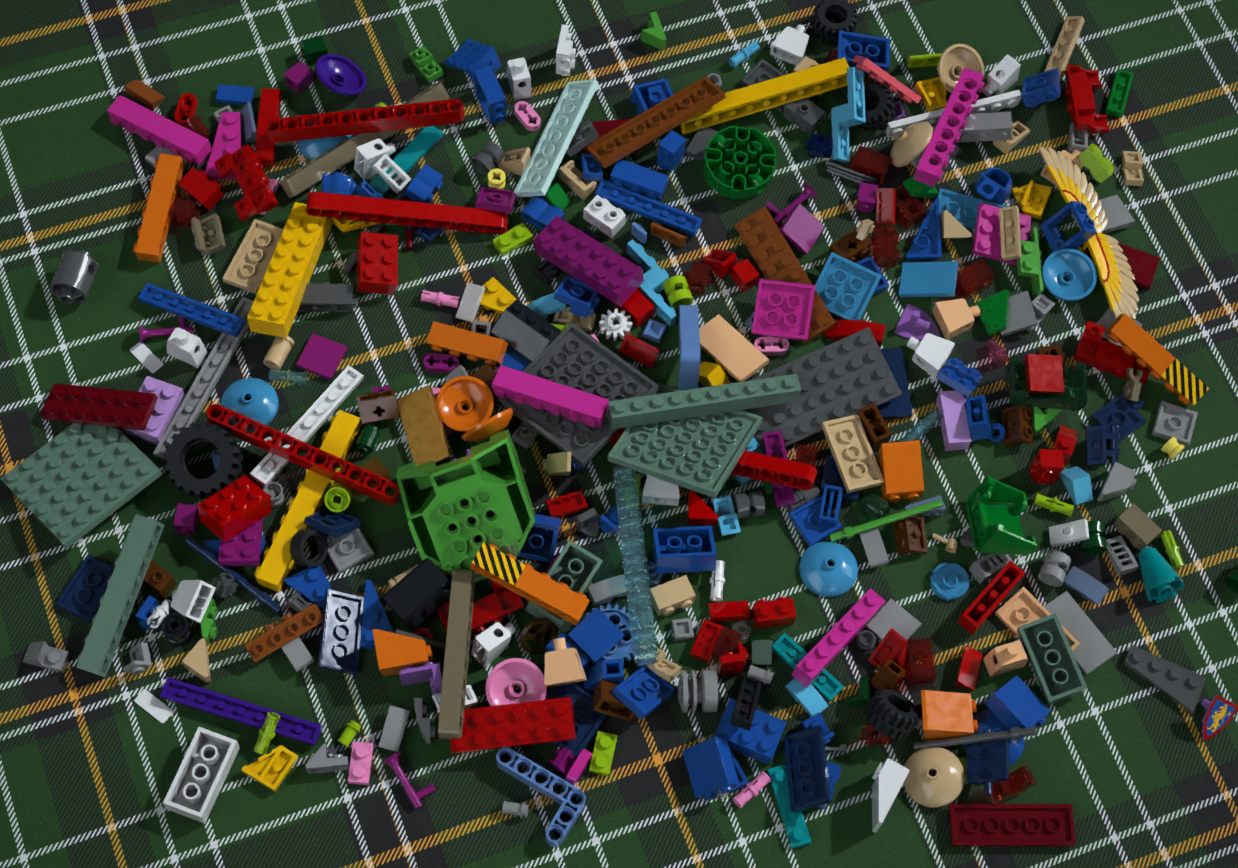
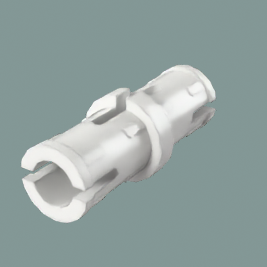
[709,560,725,602]
[147,599,173,628]

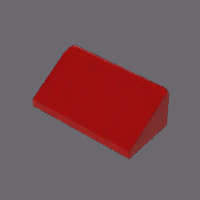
[708,601,751,622]
[954,646,983,691]

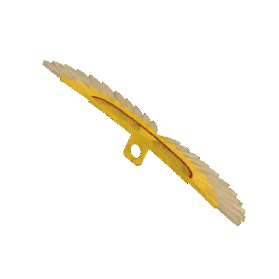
[1039,147,1139,321]

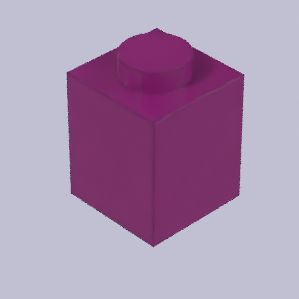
[284,61,314,94]
[855,182,878,213]
[173,503,199,536]

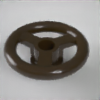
[520,618,558,654]

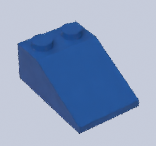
[837,30,890,77]

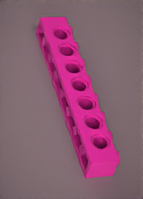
[913,67,985,187]

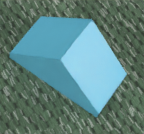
[1060,466,1093,506]

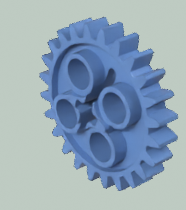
[586,603,644,664]

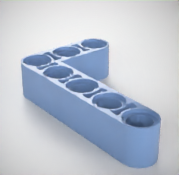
[677,305,700,390]
[496,747,586,848]

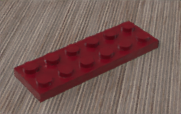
[40,383,158,431]
[948,804,1076,847]

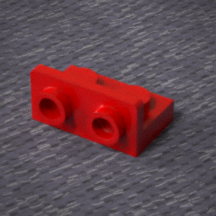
[717,642,748,677]

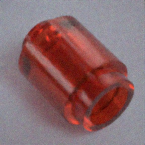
[184,115,211,138]

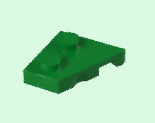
[974,289,1010,337]

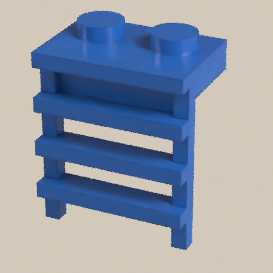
[443,38,502,85]

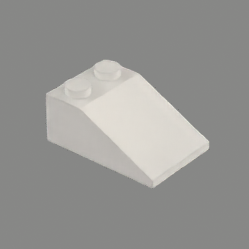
[872,758,910,833]

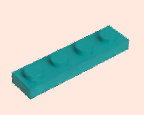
[772,633,844,702]
[767,764,812,849]

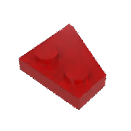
[868,628,908,684]

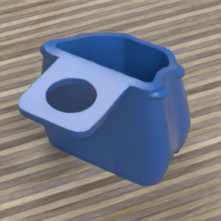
[975,167,1012,205]
[321,172,358,196]

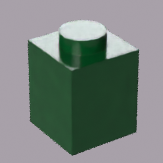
[300,35,328,65]

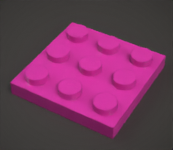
[972,203,1032,266]
[752,279,815,341]

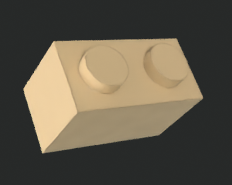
[649,575,696,616]

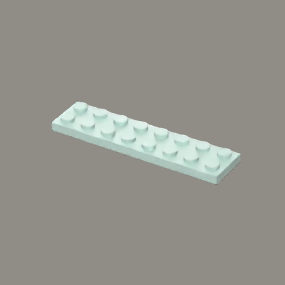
[514,79,598,197]

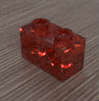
[895,185,927,229]

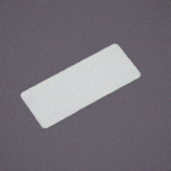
[130,342,164,373]
[134,689,173,724]

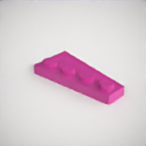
[205,112,241,180]

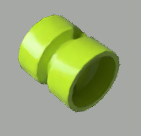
[663,275,693,310]
[324,483,352,512]

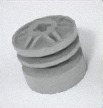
[678,669,718,713]

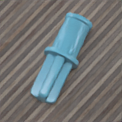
[728,41,760,68]

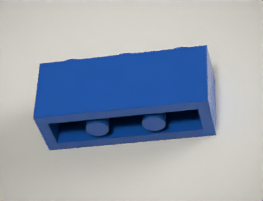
[610,159,669,202]

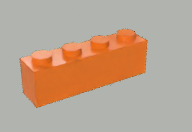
[427,321,508,366]

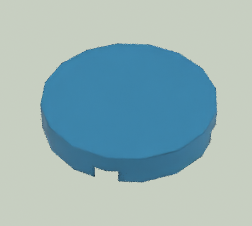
[930,562,969,601]

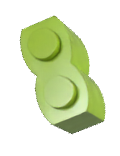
[1079,143,1115,183]

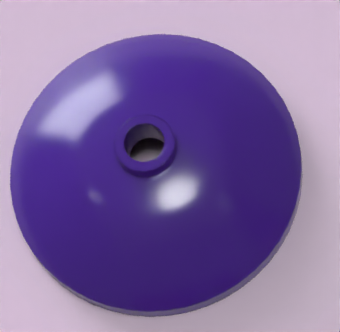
[315,54,367,96]

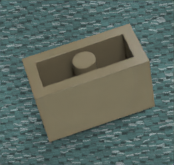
[1113,503,1162,551]

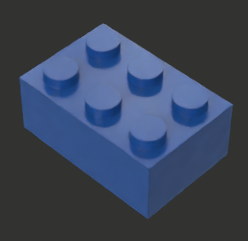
[652,526,717,574]
[715,698,787,765]

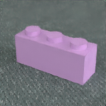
[936,390,973,451]

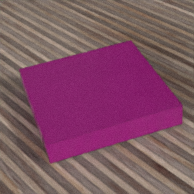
[475,186,517,213]
[780,203,825,255]
[296,333,347,380]

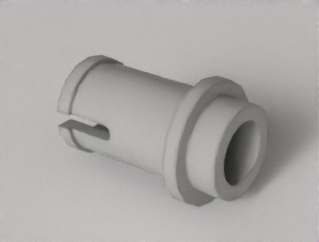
[747,665,774,685]
[502,801,529,819]

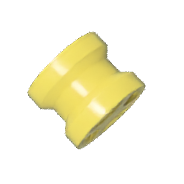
[488,168,506,189]
[1161,436,1185,460]

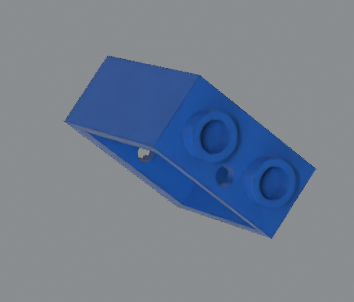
[474,65,506,124]
[1040,201,1097,252]

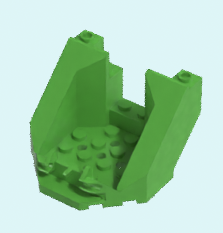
[396,429,535,582]

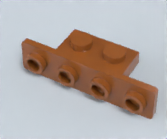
[245,604,323,662]

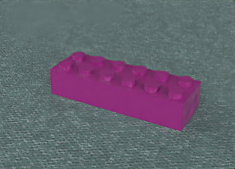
[533,216,644,307]

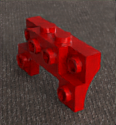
[1064,65,1110,134]
[214,144,278,221]
[1073,321,1150,385]
[437,580,524,635]

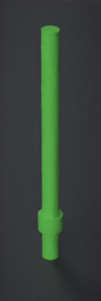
[829,499,943,542]

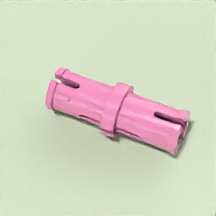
[421,290,460,309]
[732,771,771,808]

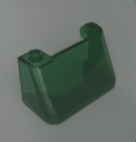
[1004,356,1088,412]

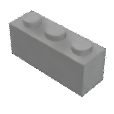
[958,111,1013,143]

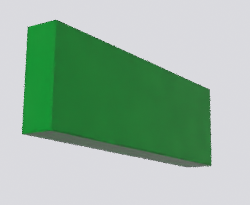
[1105,68,1134,118]

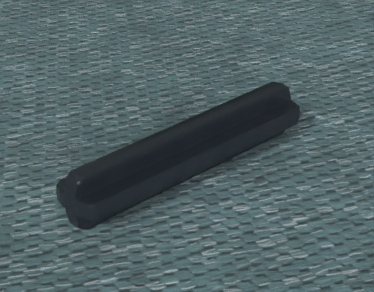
[826,161,878,185]

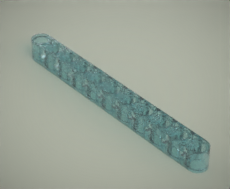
[613,465,658,666]

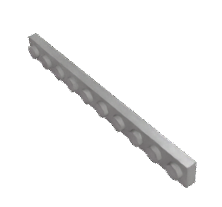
[153,297,254,461]

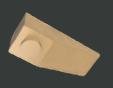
[543,452,571,476]

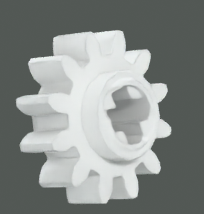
[599,308,632,341]

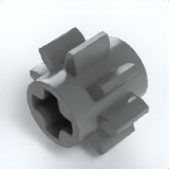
[211,573,238,598]

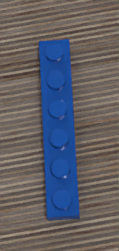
[595,179,702,237]
[138,283,246,337]

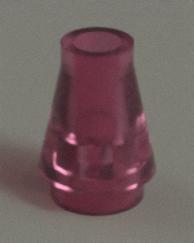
[985,338,1009,366]

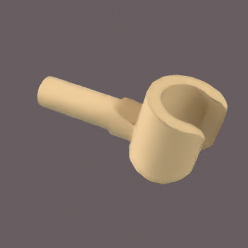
[932,533,958,553]

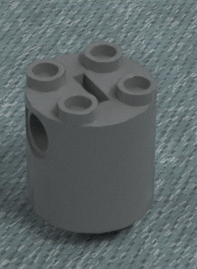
[50,250,99,304]

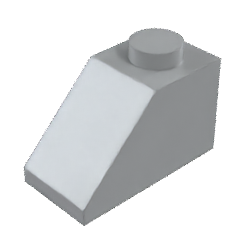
[1097,462,1137,502]

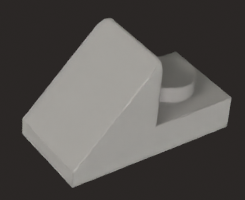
[23,641,69,672]
[306,743,349,774]

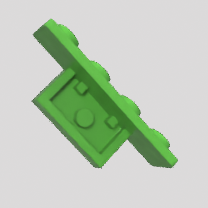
[1017,227,1045,298]

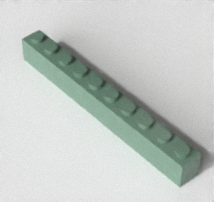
[607,374,801,430]

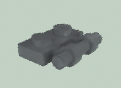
[566,119,599,157]

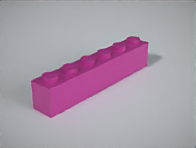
[107,95,212,165]
[492,365,609,428]
[792,588,885,688]

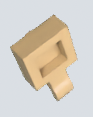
[856,219,875,241]

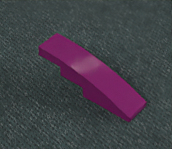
[762,430,795,507]

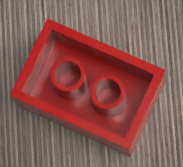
[356,231,398,295]
[198,475,271,542]

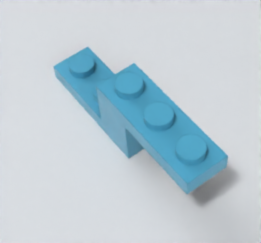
[831,67,866,163]
[626,239,677,327]

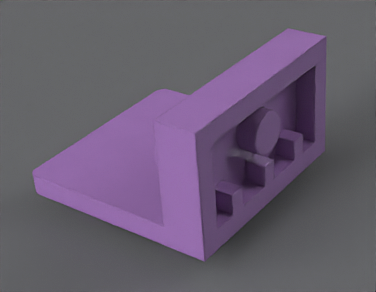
[399,662,442,694]

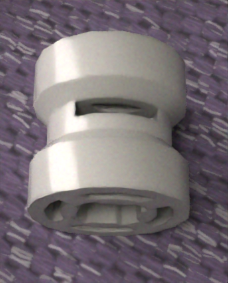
[263,482,285,508]

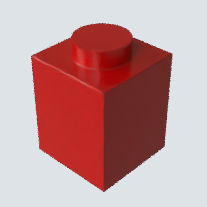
[730,259,760,292]

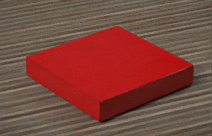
[1025,354,1065,394]

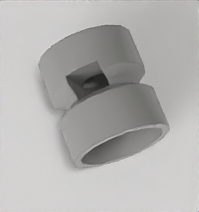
[1038,550,1071,587]

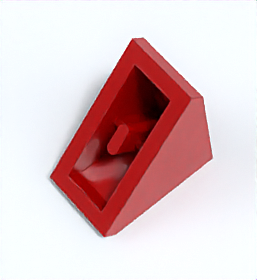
[702,249,737,279]
[687,490,719,527]

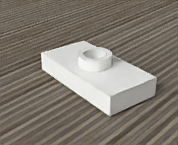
[1049,519,1089,547]

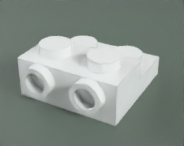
[556,24,576,76]

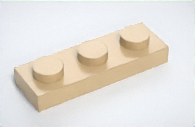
[999,205,1022,261]

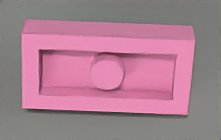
[348,741,374,785]

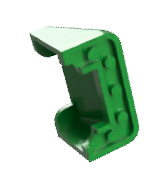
[966,476,1037,555]

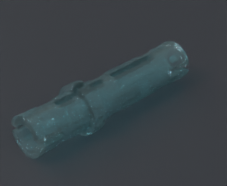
[899,409,942,442]

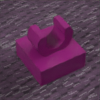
[549,747,576,776]

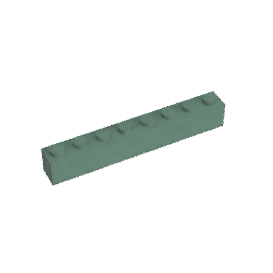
[76,514,165,678]

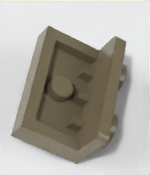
[191,213,226,256]

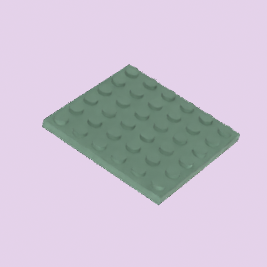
[608,383,763,498]
[0,423,162,549]

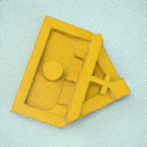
[1012,180,1052,220]

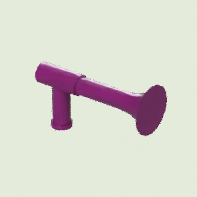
[765,183,817,225]
[139,316,193,343]
[382,752,436,810]

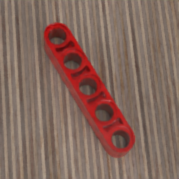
[255,88,281,166]

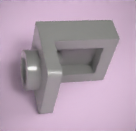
[123,642,152,675]

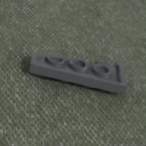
[1123,645,1206,715]

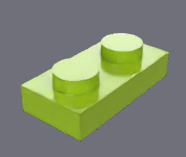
[493,223,533,257]
[589,731,618,776]

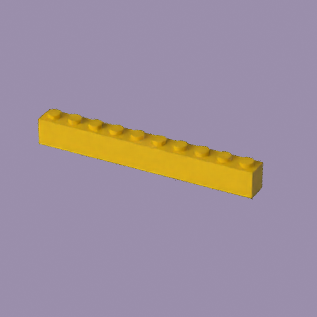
[679,57,850,134]
[255,410,362,593]

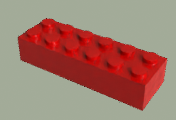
[450,697,576,754]

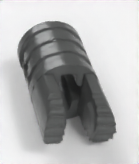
[786,486,821,512]

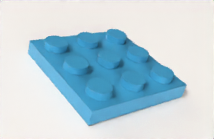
[815,252,882,321]

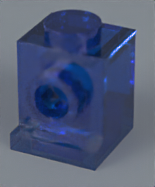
[805,133,832,158]

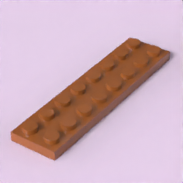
[586,76,726,168]
[734,206,837,344]

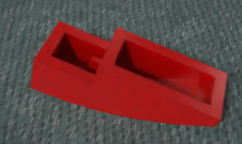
[824,320,886,348]

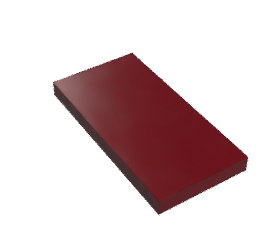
[1084,243,1160,290]

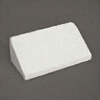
[455,282,485,323]

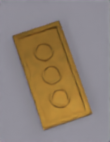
[397,385,452,466]

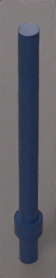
[185,536,282,614]

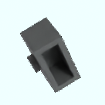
[783,98,825,135]

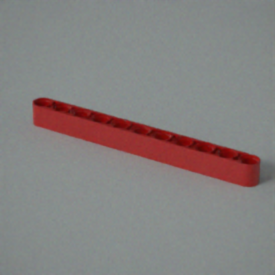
[264,99,465,143]
[306,192,507,235]
[206,404,400,505]
[609,427,817,490]

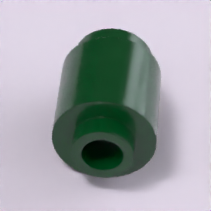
[355,424,380,454]

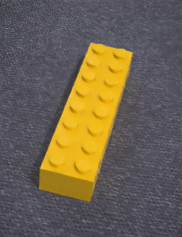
[247,202,332,338]

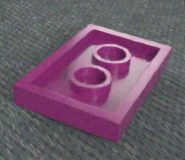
[218,517,264,566]

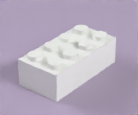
[163,727,240,824]

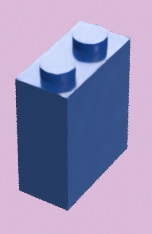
[985,676,1051,737]
[682,736,740,801]

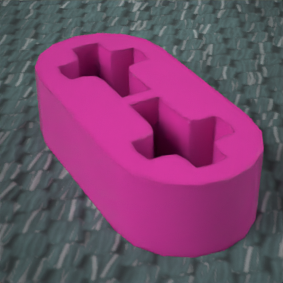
[565,749,593,786]

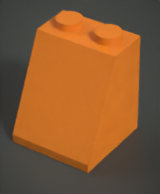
[876,440,924,502]
[372,629,434,677]
[921,690,978,741]

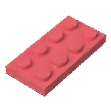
[852,55,922,104]

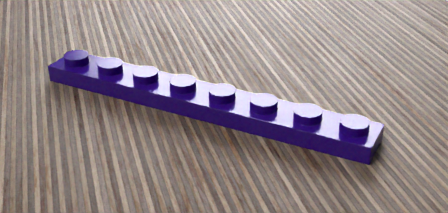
[160,677,322,746]

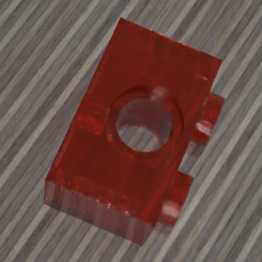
[904,638,937,684]

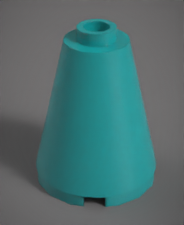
[1138,547,1185,603]

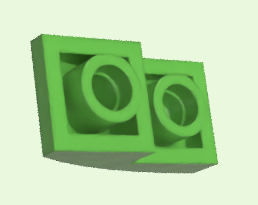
[409,46,444,83]
[201,599,218,645]

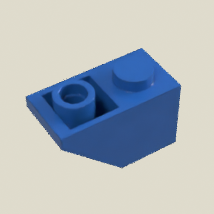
[583,659,624,691]

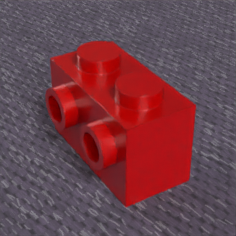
[178,167,224,211]
[1029,449,1064,484]
[751,597,797,630]

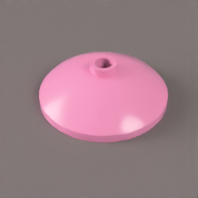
[486,658,547,706]

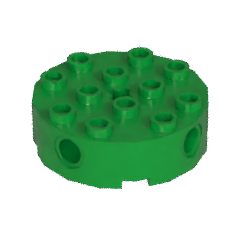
[703,126,776,200]

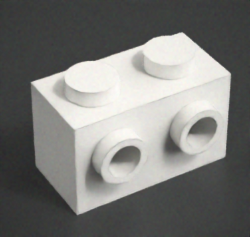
[583,195,626,238]

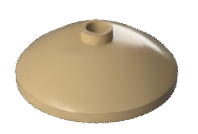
[938,44,985,93]
[890,122,933,167]
[903,747,965,808]

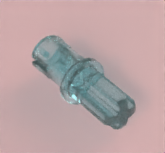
[269,369,308,385]

